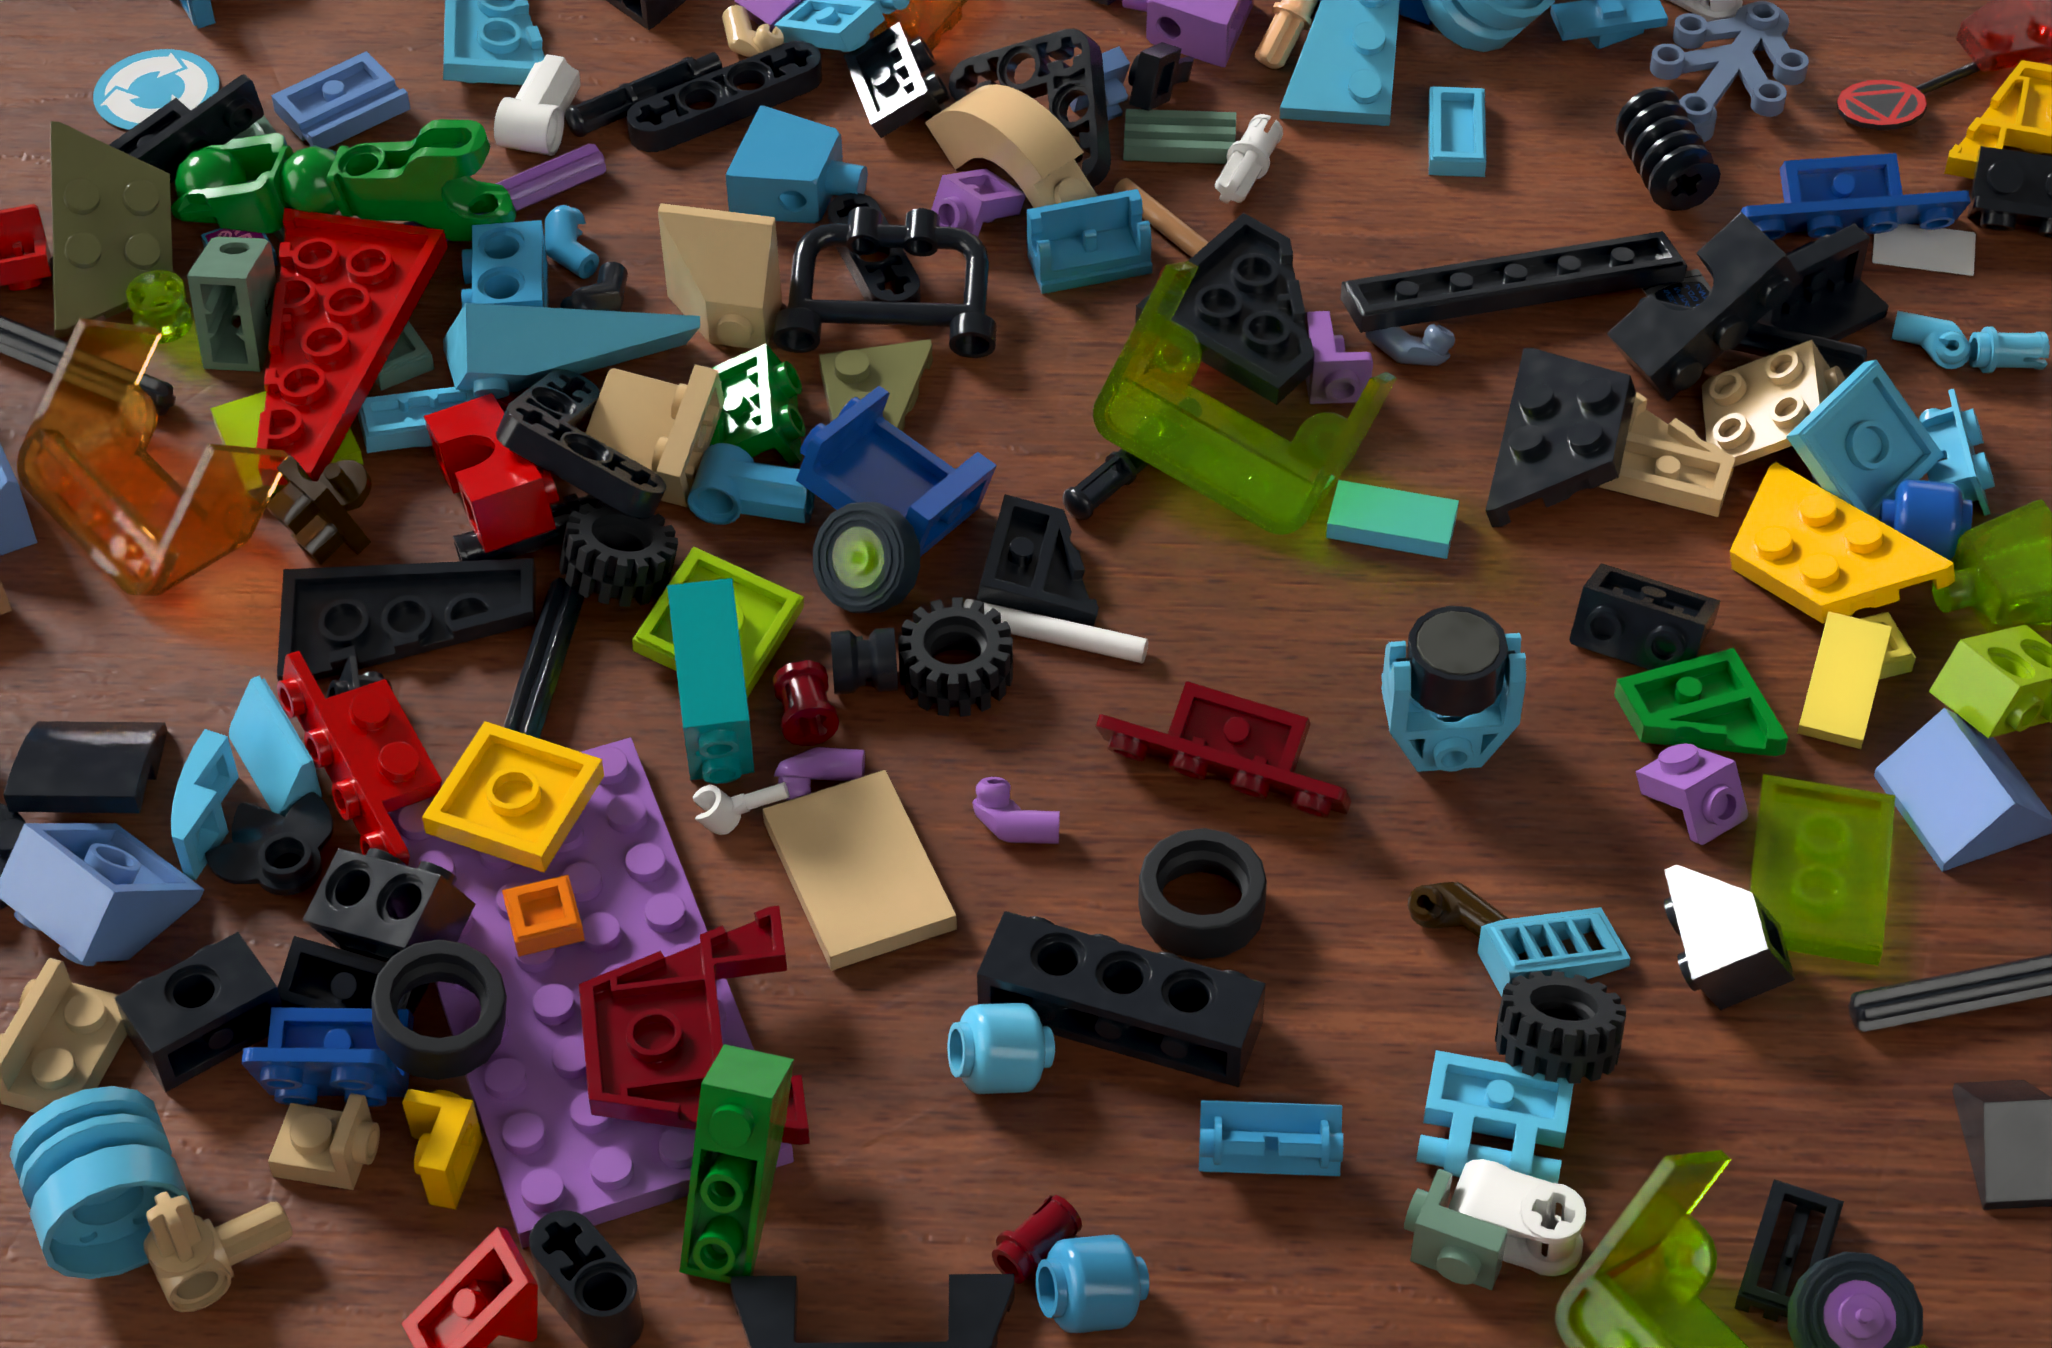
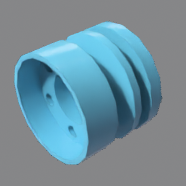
[10,1086,194,1279]

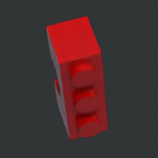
[424,393,559,553]

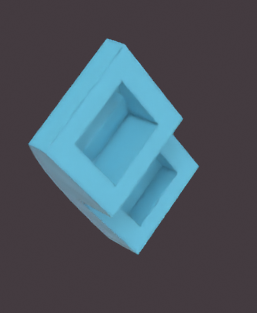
[171,729,239,881]

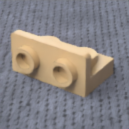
[0,958,127,1113]

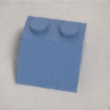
[0,823,205,966]

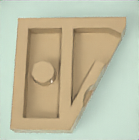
[1599,392,1735,517]

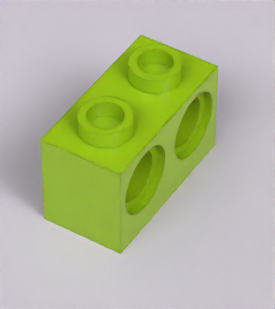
[1929,625,2052,738]

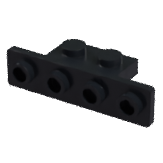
[109,74,264,183]

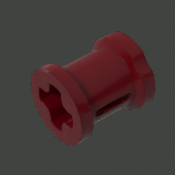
[773,660,839,746]

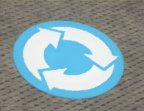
[93,49,219,130]

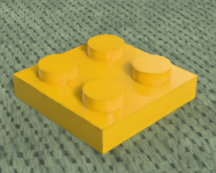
[422,721,605,873]

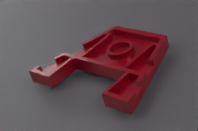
[579,905,810,1145]

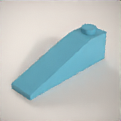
[443,303,700,399]

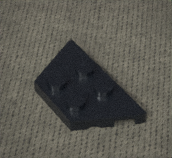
[1485,348,1636,527]

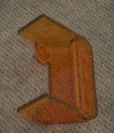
[17,318,289,596]

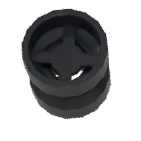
[831,628,898,694]

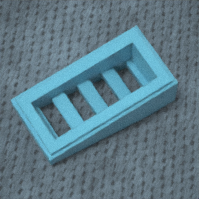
[1477,907,1631,997]

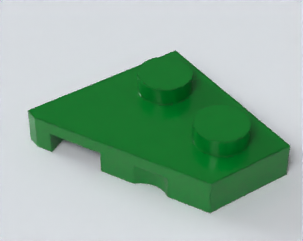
[1614,648,1788,756]

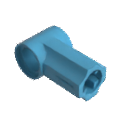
[687,443,815,525]

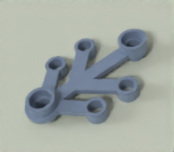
[1650,1,1809,142]

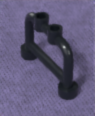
[773,207,997,358]

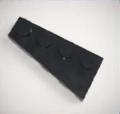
[277,558,537,681]

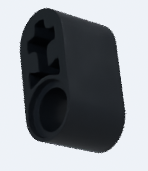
[529,1210,644,1348]

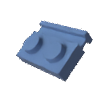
[271,51,411,149]

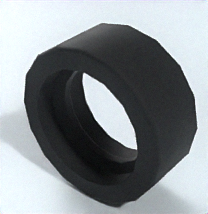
[1138,828,1267,960]
[372,939,507,1080]

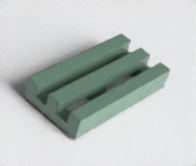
[1123,109,1236,164]

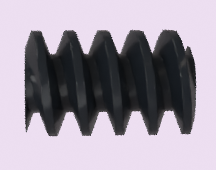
[1615,87,1721,211]

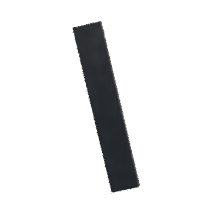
[1340,231,1687,333]

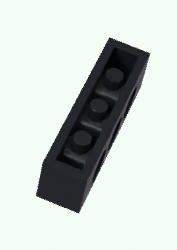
[977,911,1266,1087]

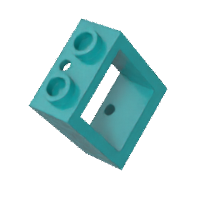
[667,578,755,784]

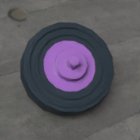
[1788,1252,1923,1348]

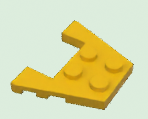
[1944,60,2052,179]

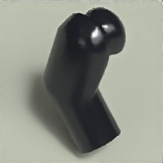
[560,262,628,311]

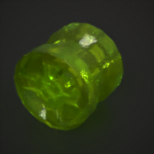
[126,270,193,344]

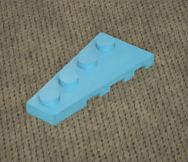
[443,0,545,85]
[1280,0,1400,126]

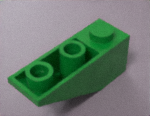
[679,1044,794,1284]

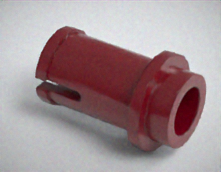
[992,1195,1082,1284]

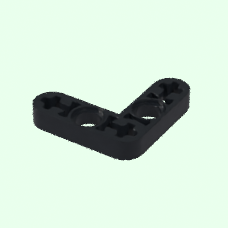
[948,28,1111,188]
[495,369,667,519]

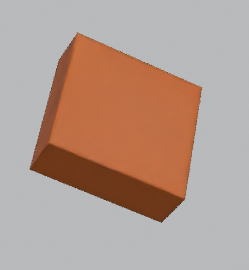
[502,875,585,957]

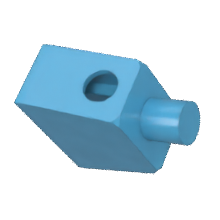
[725,106,868,223]

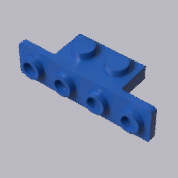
[1739,153,1971,241]

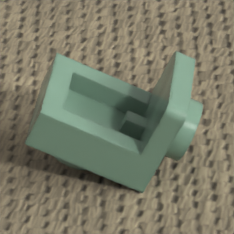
[1404,1169,1508,1290]

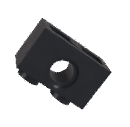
[115,932,283,1093]

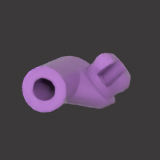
[774,747,865,801]
[972,777,1060,844]

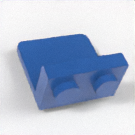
[242,1007,414,1107]

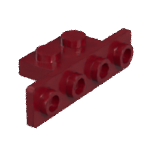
[1095,681,1351,818]

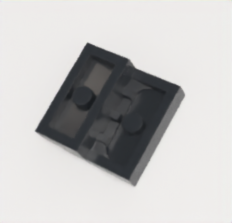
[3,721,168,813]

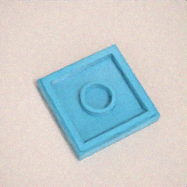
[1786,360,1944,520]

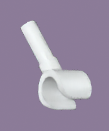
[693,782,789,835]

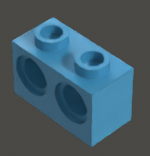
[461,220,548,308]

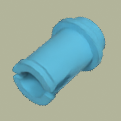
[1968,327,2050,373]

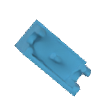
[1027,189,1153,294]

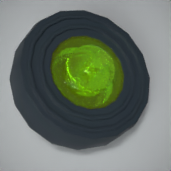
[813,502,920,613]

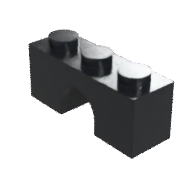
[1607,212,1802,402]

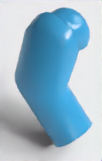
[544,205,599,279]

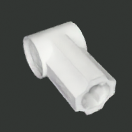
[494,54,581,156]

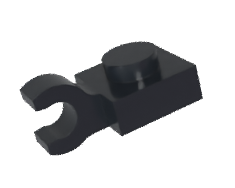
[1128,42,1194,111]

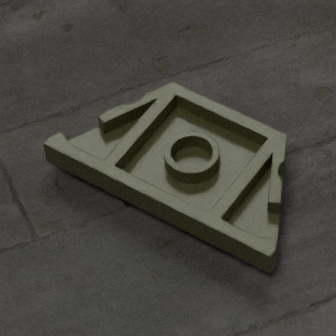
[50,121,173,338]

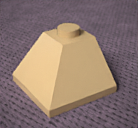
[658,203,782,349]

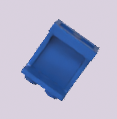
[796,386,997,557]

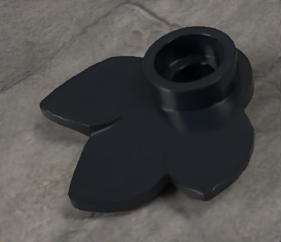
[205,792,333,896]

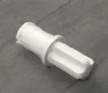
[1215,114,1283,204]

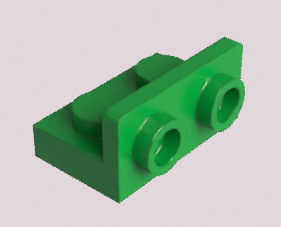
[709,344,805,466]

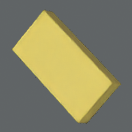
[1797,611,1892,749]

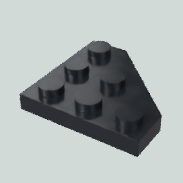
[1135,213,1315,405]

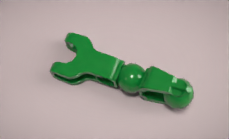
[171,119,516,241]

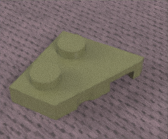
[819,339,933,432]

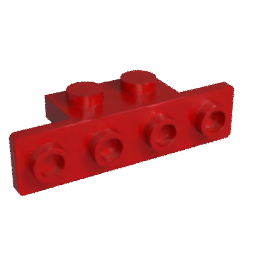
[277,651,442,866]

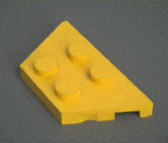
[1730,462,1955,624]

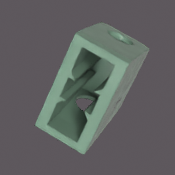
[187,236,277,372]

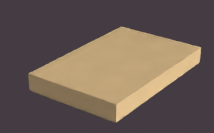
[762,770,957,971]

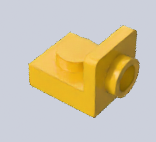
[402,1089,483,1210]

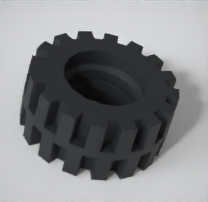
[1495,971,1626,1083]

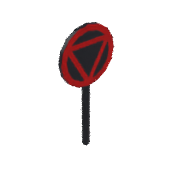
[1837,55,1996,130]

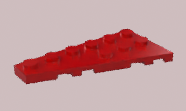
[254,208,448,486]

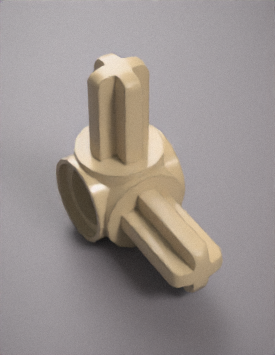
[143,1191,293,1312]

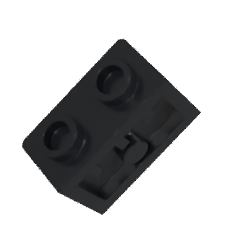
[844,22,951,138]
[1967,146,2052,239]
[1569,563,1721,670]

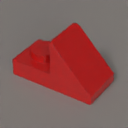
[401,1227,538,1348]

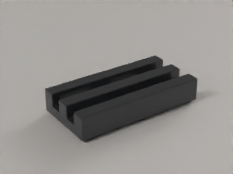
[1734,1179,1844,1322]

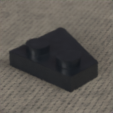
[976,494,1099,627]

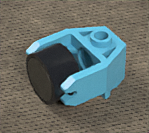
[1381,606,1526,772]

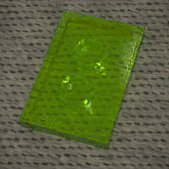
[1749,774,1895,966]

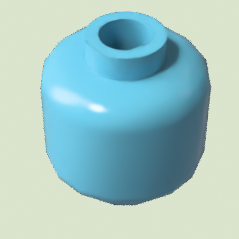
[947,1003,1055,1094]

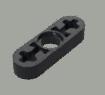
[828,193,921,303]

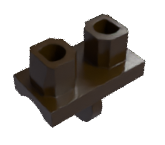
[265,455,372,565]

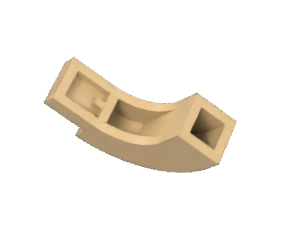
[925,84,1097,208]

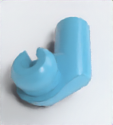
[1891,311,1971,369]

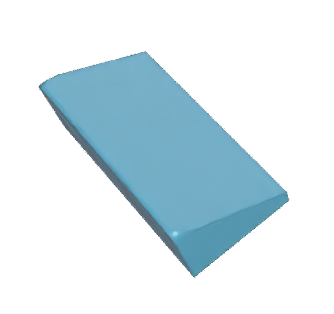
[229,675,322,817]

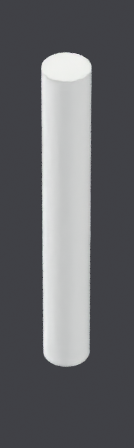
[963,599,1148,663]

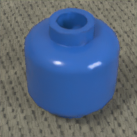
[1879,479,1973,560]

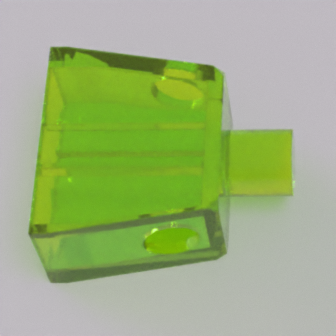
[1932,499,2052,633]

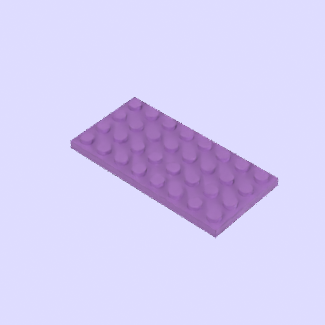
[388,737,794,1249]

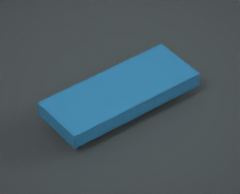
[1550,0,1668,41]

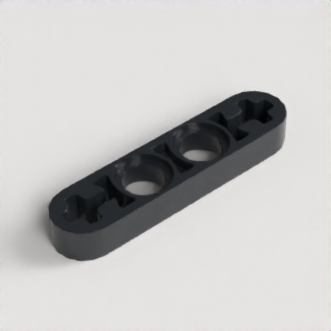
[627,41,822,152]

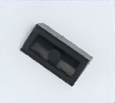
[277,936,429,1014]

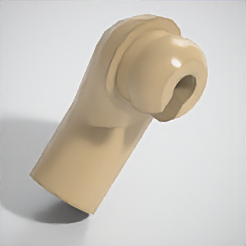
[722,5,784,58]

